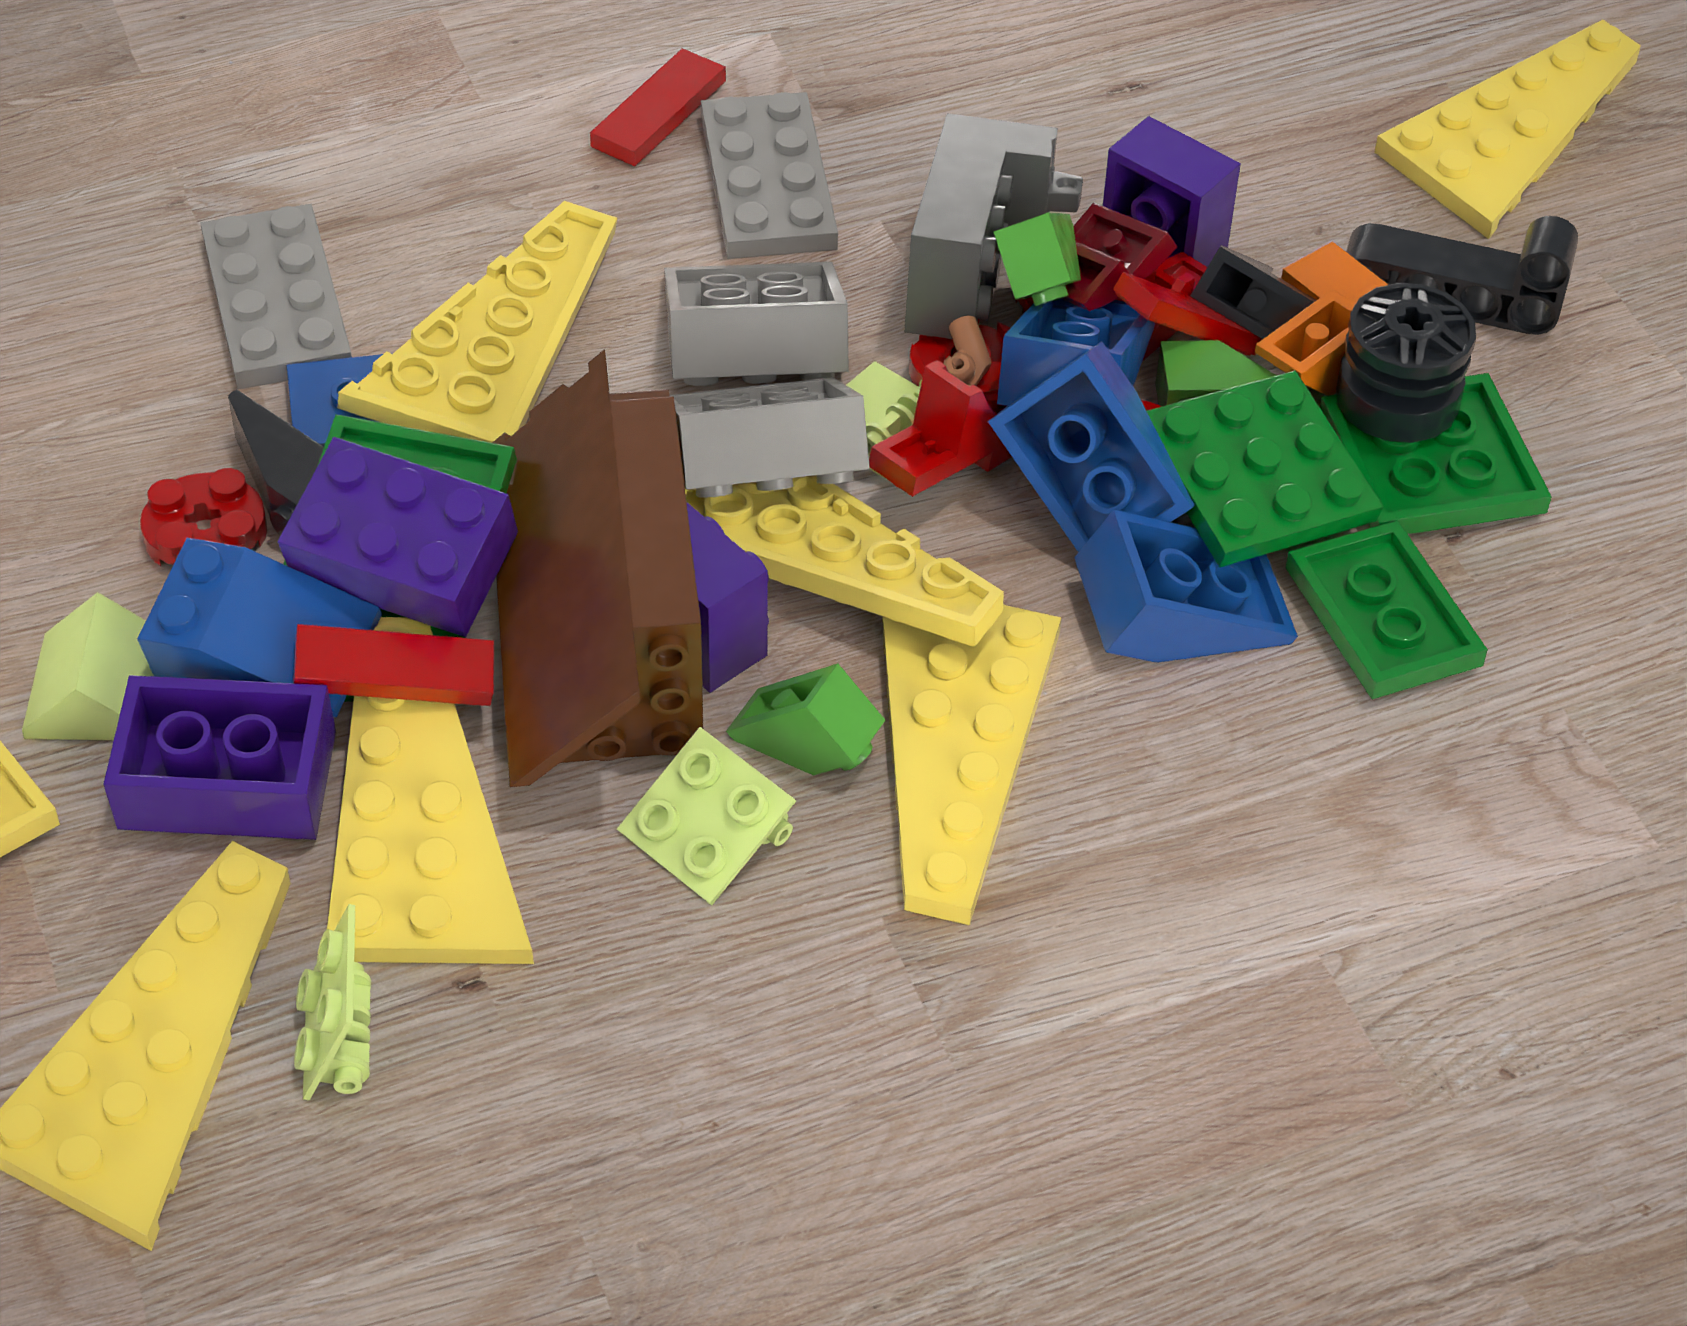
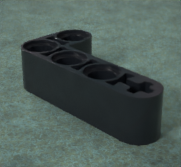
[1346,216,1578,335]

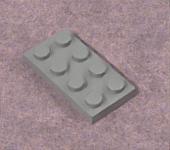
[701,92,838,259]
[200,203,352,389]

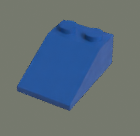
[997,299,1156,406]
[988,341,1194,552]
[1074,509,1298,663]
[137,537,382,717]

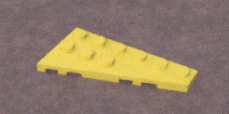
[1374,20,1641,239]
[337,201,617,443]
[685,475,1004,647]
[882,605,1061,925]
[327,617,534,964]
[0,841,291,1251]

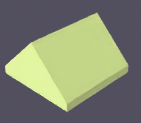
[22,592,154,740]

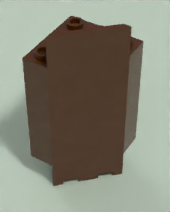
[492,349,703,787]

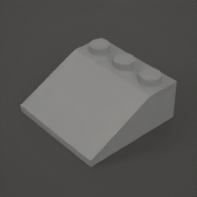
[664,262,849,386]
[670,378,870,497]

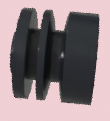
[1336,283,1476,443]

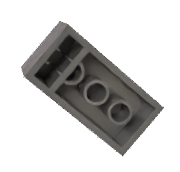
[904,113,1083,339]

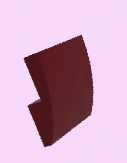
[1061,203,1177,311]

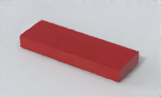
[590,48,726,166]
[1113,272,1263,356]
[293,624,494,706]

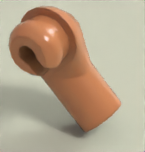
[944,316,991,386]

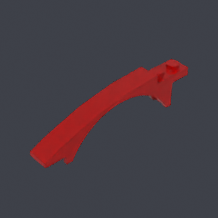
[869,251,1207,497]

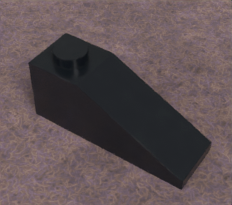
[228,389,324,536]

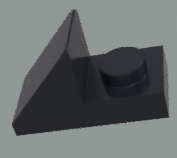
[1190,245,1317,339]

